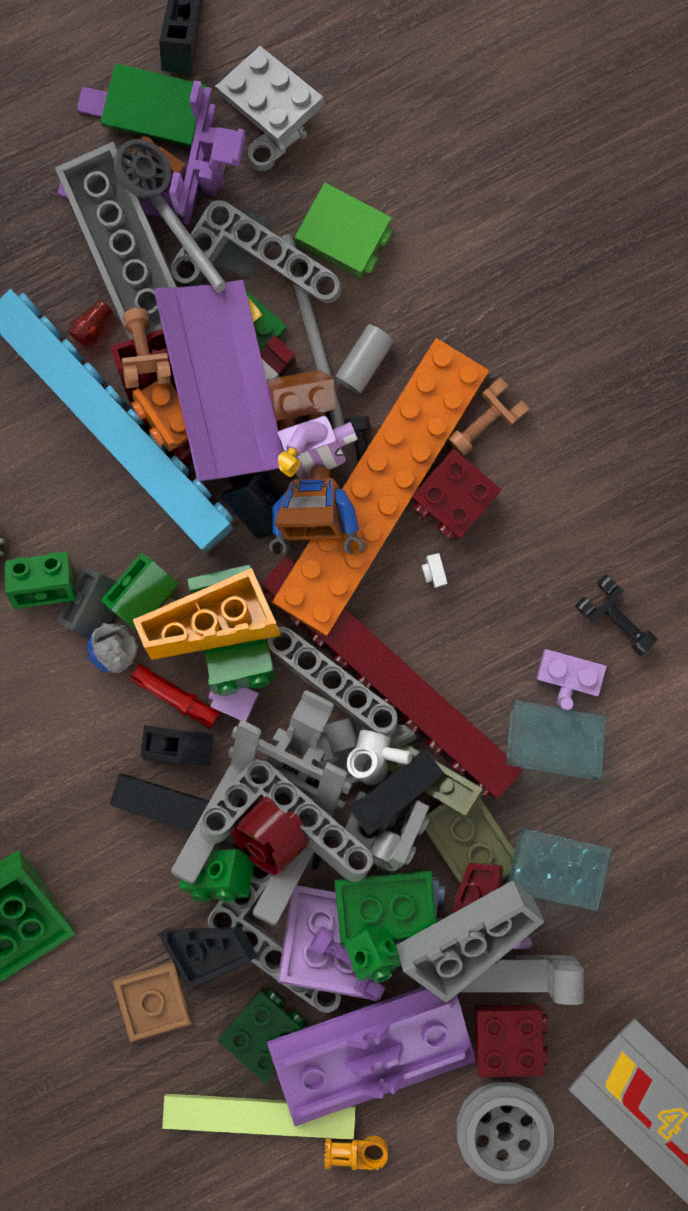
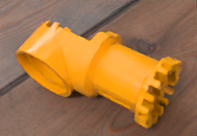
[324,1135,389,1170]

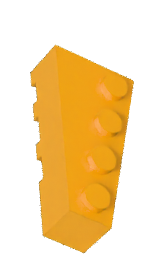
[133,568,281,660]

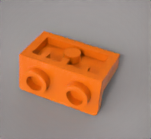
[131,381,188,452]

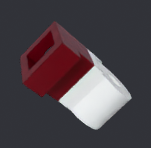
[260,335,296,379]

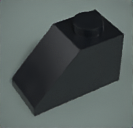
[140,725,213,766]

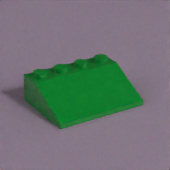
[0,850,76,982]

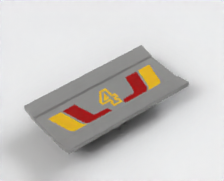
[568,1018,688,1204]

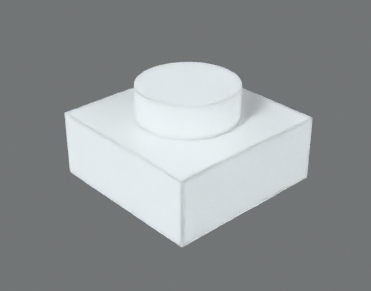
[422,553,447,589]

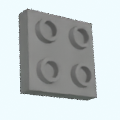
[318,717,372,784]
[370,801,429,874]

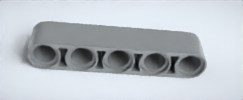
[268,627,397,737]

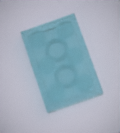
[506,700,606,780]
[508,827,612,911]

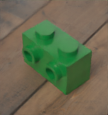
[5,552,76,610]
[101,552,179,631]
[179,849,255,903]

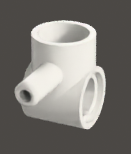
[347,730,412,785]

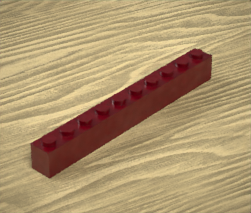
[261,555,523,799]

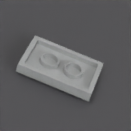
[215,46,325,145]

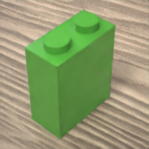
[295,182,394,280]

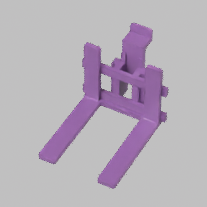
[58,80,246,229]

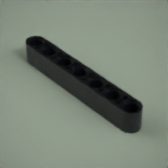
[109,774,327,869]

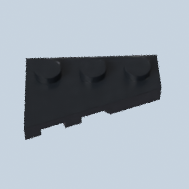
[158,927,257,990]

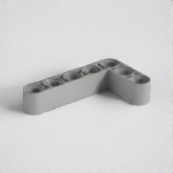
[171,201,342,303]
[200,760,373,882]
[208,872,341,1013]
[419,955,584,1005]

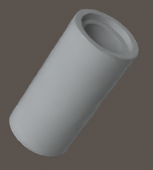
[334,324,394,394]

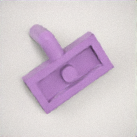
[536,649,607,710]

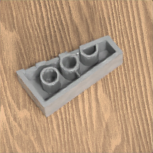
[396,881,544,1003]

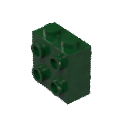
[218,986,309,1084]

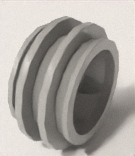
[456,1080,554,1184]

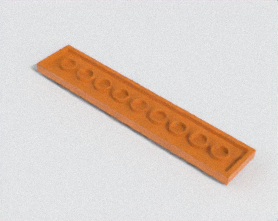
[272,338,489,636]

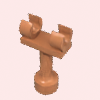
[122,308,171,388]
[447,377,530,457]

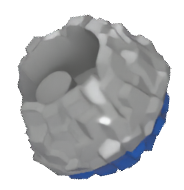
[86,623,138,673]

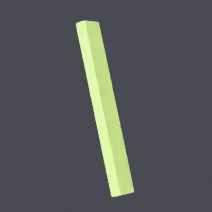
[162,1094,356,1140]

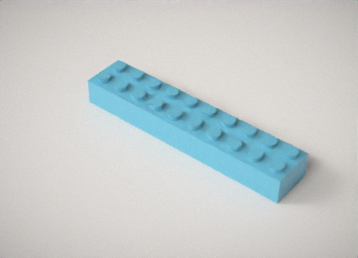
[0,289,234,554]

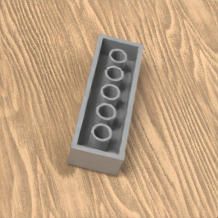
[55,142,178,340]

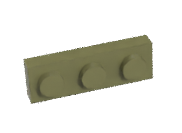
[387,745,484,818]

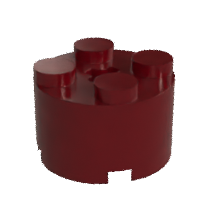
[231,797,309,876]

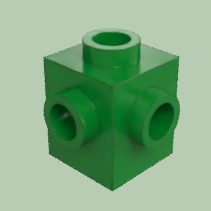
[344,928,401,983]

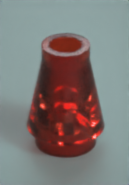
[68,300,113,347]

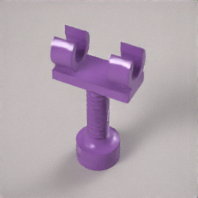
[309,926,395,1001]

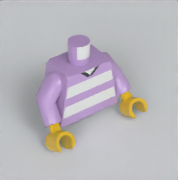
[277,416,358,479]

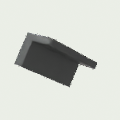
[56,566,117,639]

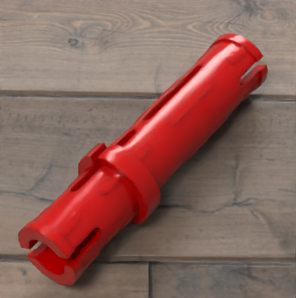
[129,663,221,729]

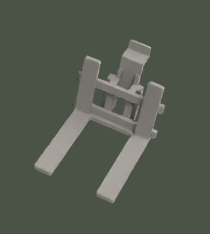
[171,690,352,926]

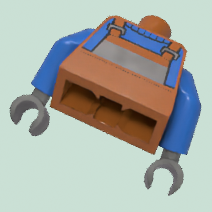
[269,466,367,556]

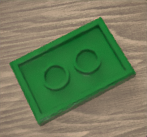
[100,63,206,148]
[335,870,436,945]

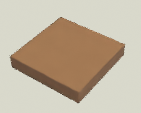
[113,962,192,1043]

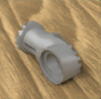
[248,126,307,171]

